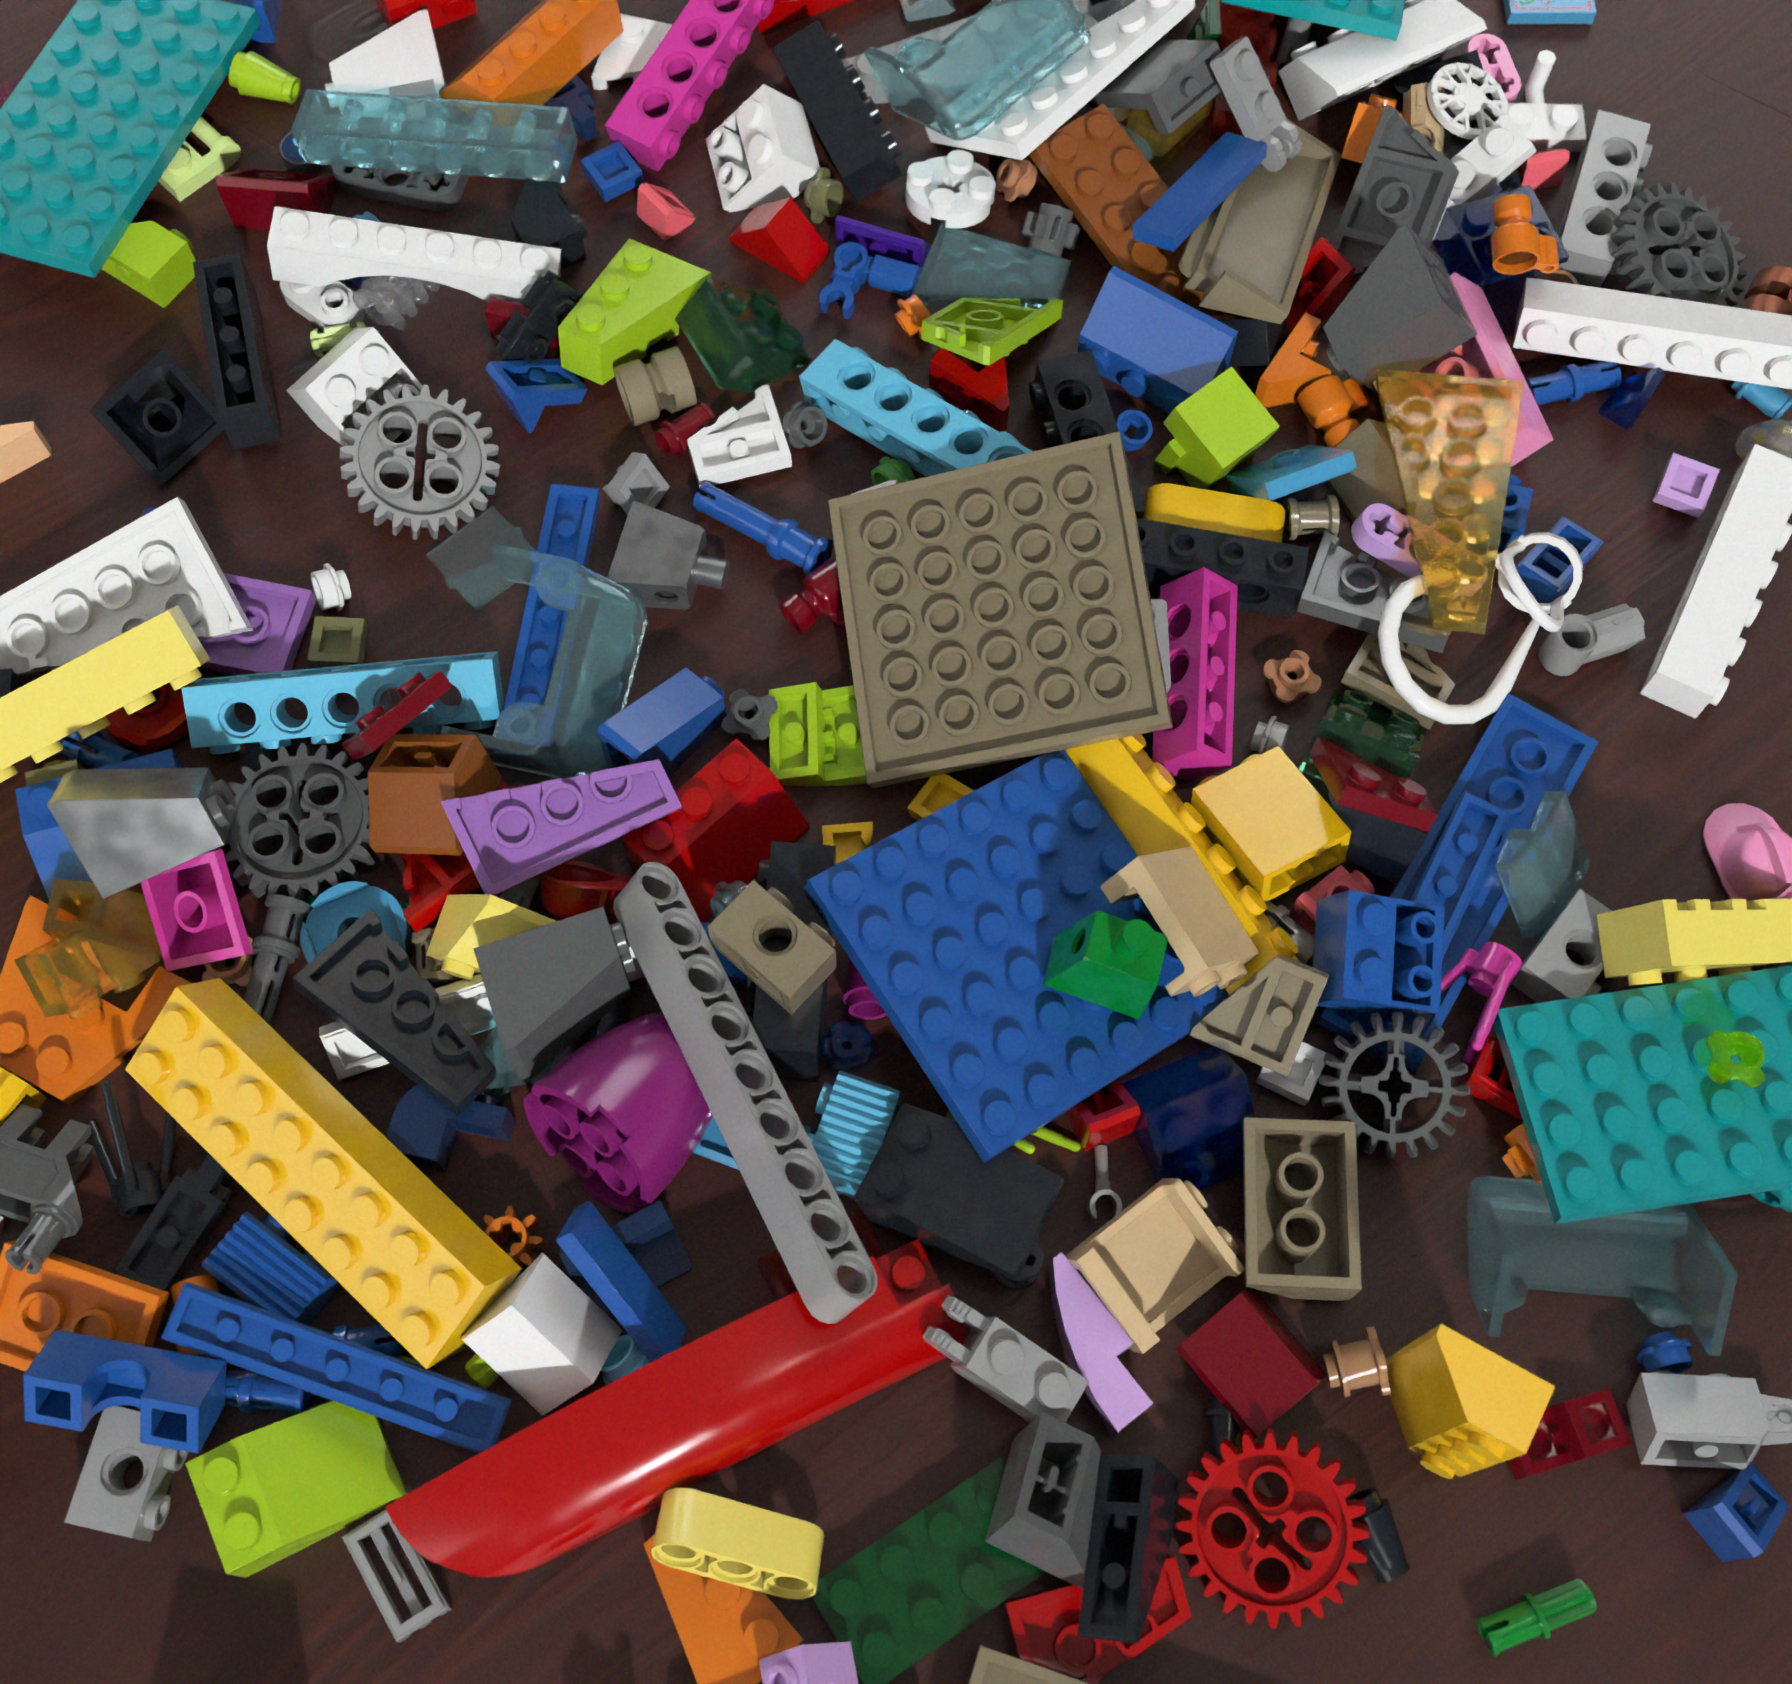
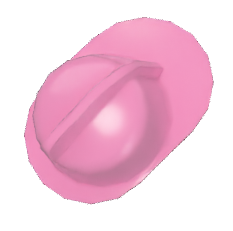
[1703,803,1792,902]

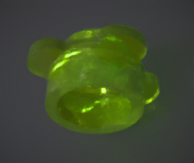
[1706,1031,1765,1088]

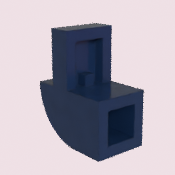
[386,1084,516,1173]

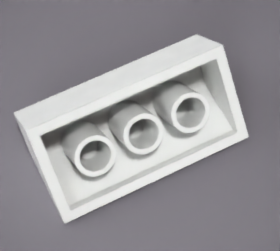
[1278,0,1487,121]

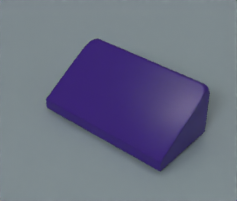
[835,215,931,274]

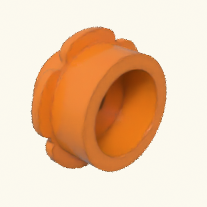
[894,294,931,338]

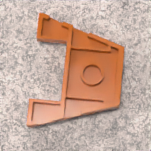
[0,895,192,1106]

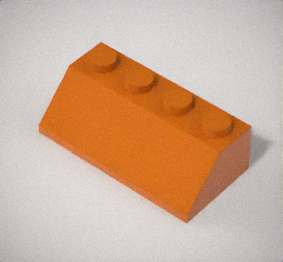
[439,0,624,139]

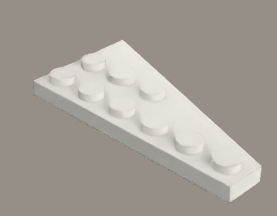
[925,0,1196,160]

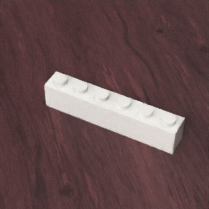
[1513,277,1792,389]
[1640,444,1792,719]

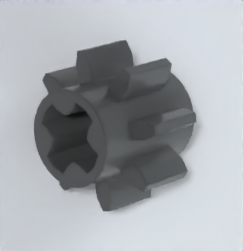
[1021,203,1080,259]

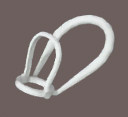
[1377,532,1583,724]

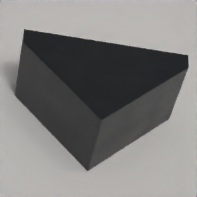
[1211,313,1288,367]

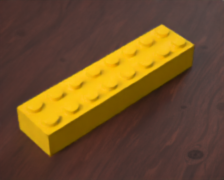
[125,978,522,1370]

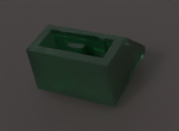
[675,278,813,393]
[1299,690,1427,781]

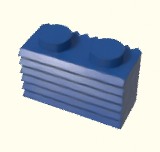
[201,1212,342,1325]

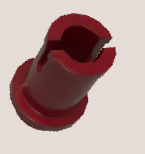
[655,402,717,457]

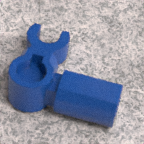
[819,242,922,319]

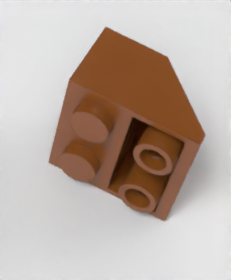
[368,734,502,856]

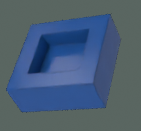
[580,141,644,202]

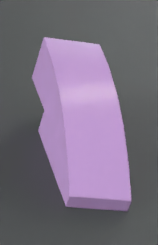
[1048,1252,1153,1438]

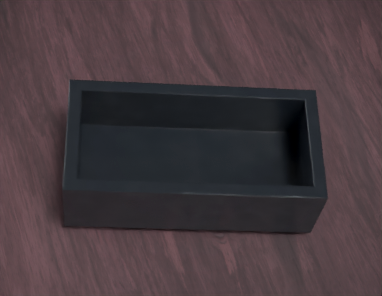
[746,841,836,1082]

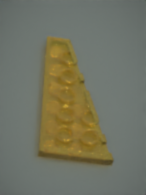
[1375,369,1524,634]

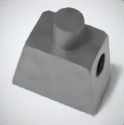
[606,501,730,610]

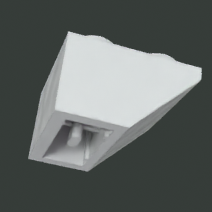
[705,84,820,212]
[286,327,432,446]

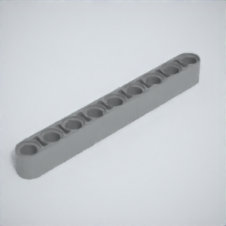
[613,862,877,1324]

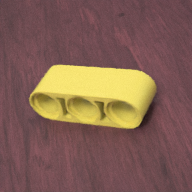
[651,1488,824,1600]

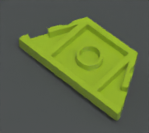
[921,297,1063,366]

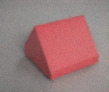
[1516,149,1570,192]
[637,183,696,242]

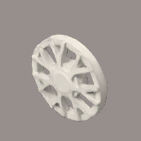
[1427,62,1508,140]

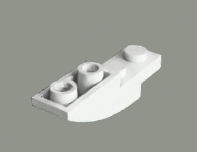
[1433,113,1537,240]

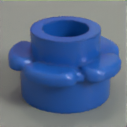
[1637,1331,1693,1374]

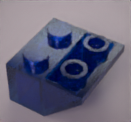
[1433,185,1569,286]
[1121,1046,1256,1190]

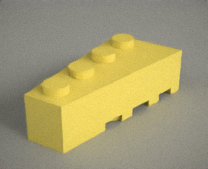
[1597,898,1792,986]

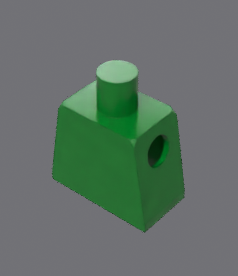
[1043,911,1167,1019]

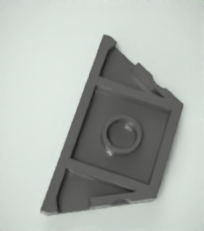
[1331,105,1459,276]

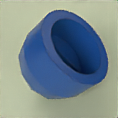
[1116,409,1153,452]

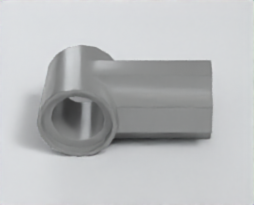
[1538,603,1646,676]

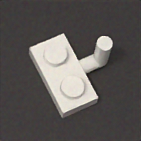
[1507,50,1587,152]

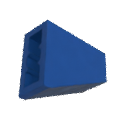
[597,668,726,778]

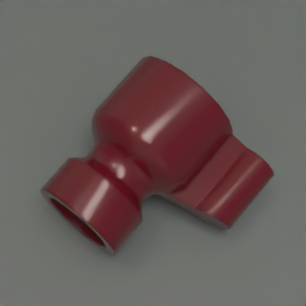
[778,558,846,634]

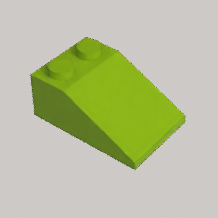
[185,1401,408,1578]

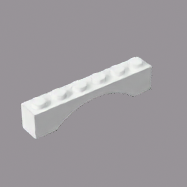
[267,206,561,304]

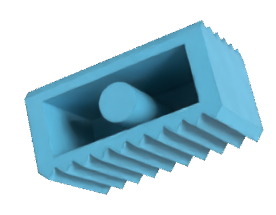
[807,1070,901,1199]

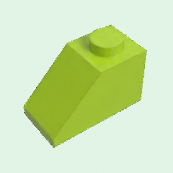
[101,220,196,308]

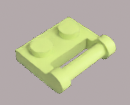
[159,116,241,202]

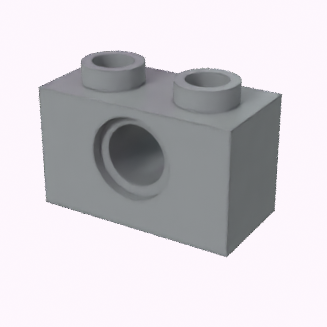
[1511,889,1612,1003]
[64,1406,188,1542]

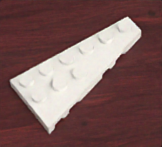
[0,497,253,676]

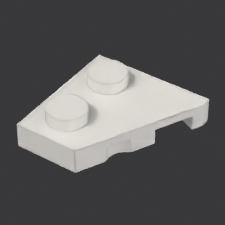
[687,384,792,487]

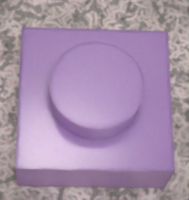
[1653,453,1720,518]

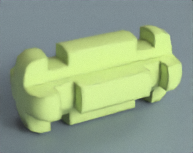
[310,322,366,357]

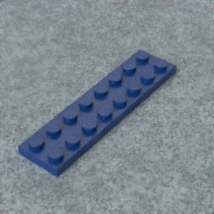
[1317,693,1598,1075]

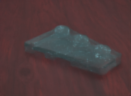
[912,223,1071,307]

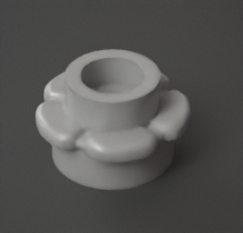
[1250,716,1290,755]

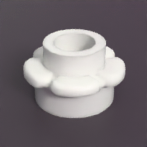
[310,563,351,611]

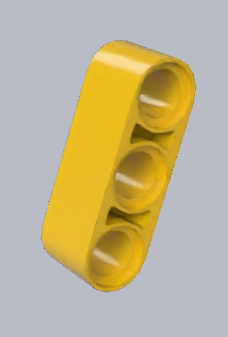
[1143,483,1286,543]

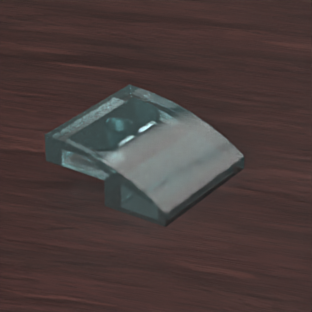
[1495,791,1590,938]

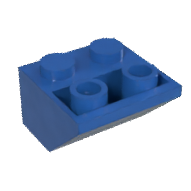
[1313,890,1445,1014]

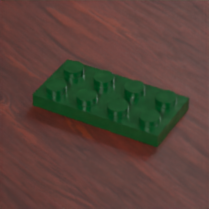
[812,1456,1046,1684]

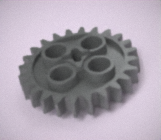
[1610,183,1748,307]
[218,743,375,901]

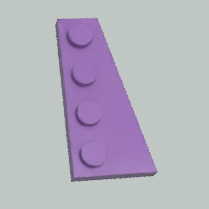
[440,759,682,896]

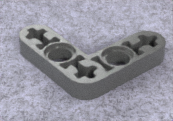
[331,105,488,212]

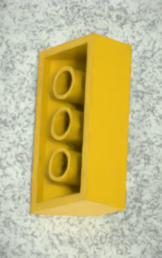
[1385,1324,1555,1479]

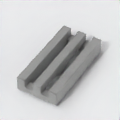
[342,1509,453,1642]

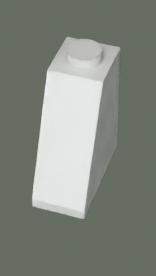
[325,9,448,128]

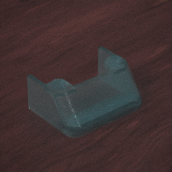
[864,0,1091,140]
[440,543,648,779]
[1467,1176,1738,1356]

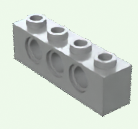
[1556,109,1653,288]

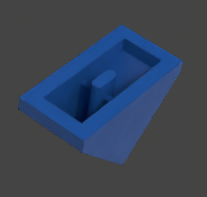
[1682,1462,1789,1563]

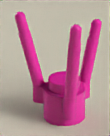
[1441,942,1522,1065]

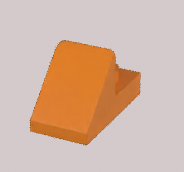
[1255,312,1332,408]

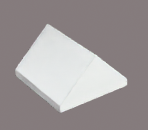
[461,1253,622,1416]

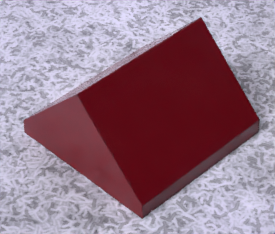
[216,167,336,231]
[1176,1287,1326,1439]

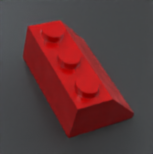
[622,738,810,923]

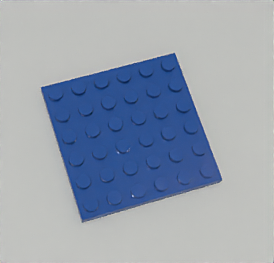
[804,750,1229,1163]

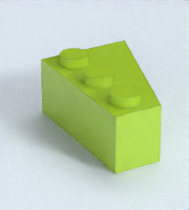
[558,238,711,385]

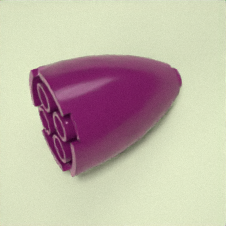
[524,1010,713,1214]

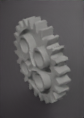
[340,385,500,540]

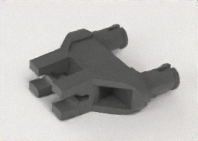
[0,1104,95,1274]

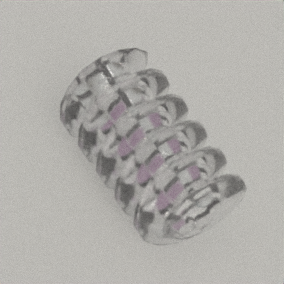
[352,276,441,331]

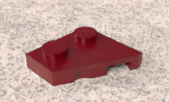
[341,670,453,760]
[1309,737,1438,832]

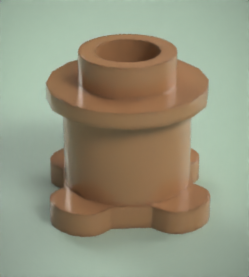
[1322,1326,1391,1398]

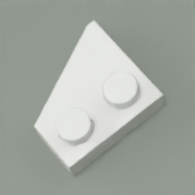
[591,13,673,90]

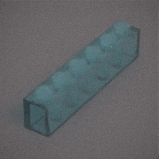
[291,89,578,182]

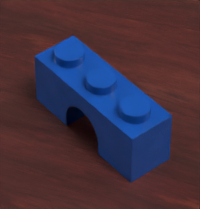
[23,1330,226,1454]

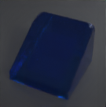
[1599,367,1665,430]

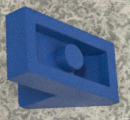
[486,359,587,433]

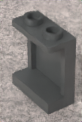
[1092,39,1222,135]

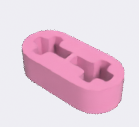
[1465,34,1521,103]

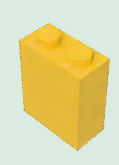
[1191,746,1352,903]

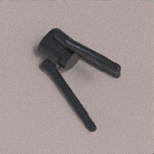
[86,1080,176,1216]

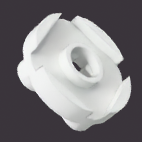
[905,150,996,229]

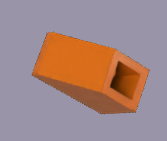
[1341,93,1403,163]

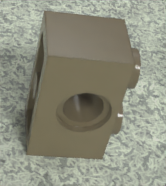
[707,880,837,1015]

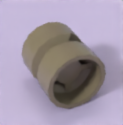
[613,346,697,427]

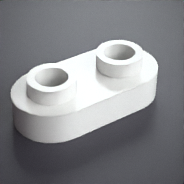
[280,281,364,331]

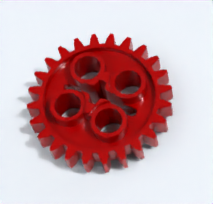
[1175,1428,1370,1629]

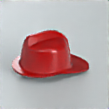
[539,860,632,920]

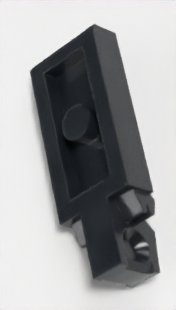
[113,1154,234,1298]

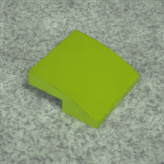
[769,682,867,787]

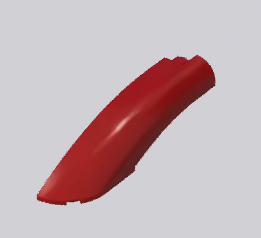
[385,1239,965,1578]

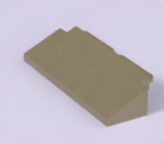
[1178,118,1341,324]

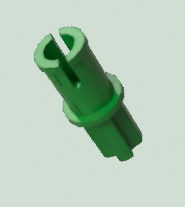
[1475,1579,1597,1657]

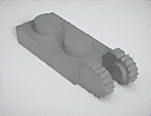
[1209,36,1303,173]

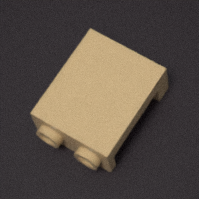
[1100,846,1260,997]
[1065,1178,1245,1354]

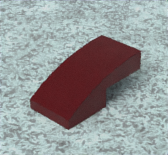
[1508,1388,1632,1481]

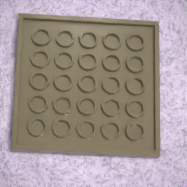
[828,432,1173,788]

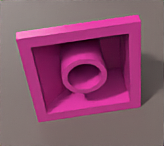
[140,848,252,971]

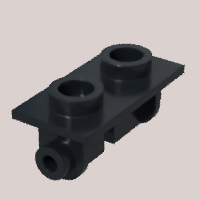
[495,269,583,363]

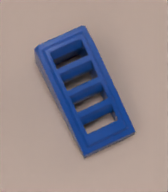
[1516,516,1604,603]

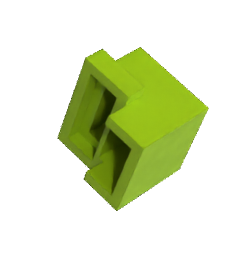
[1154,366,1280,490]

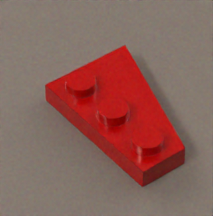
[1004,1555,1192,1684]

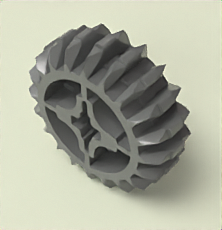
[1319,1011,1470,1159]

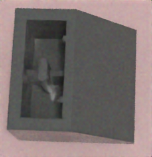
[984,1412,1103,1589]

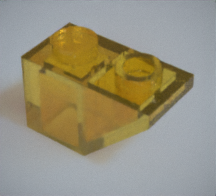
[42,879,163,958]
[14,929,160,1019]

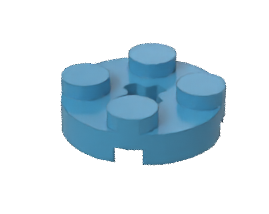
[300,881,411,963]

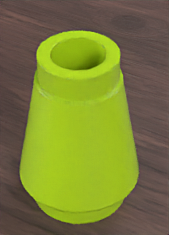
[229,51,301,104]

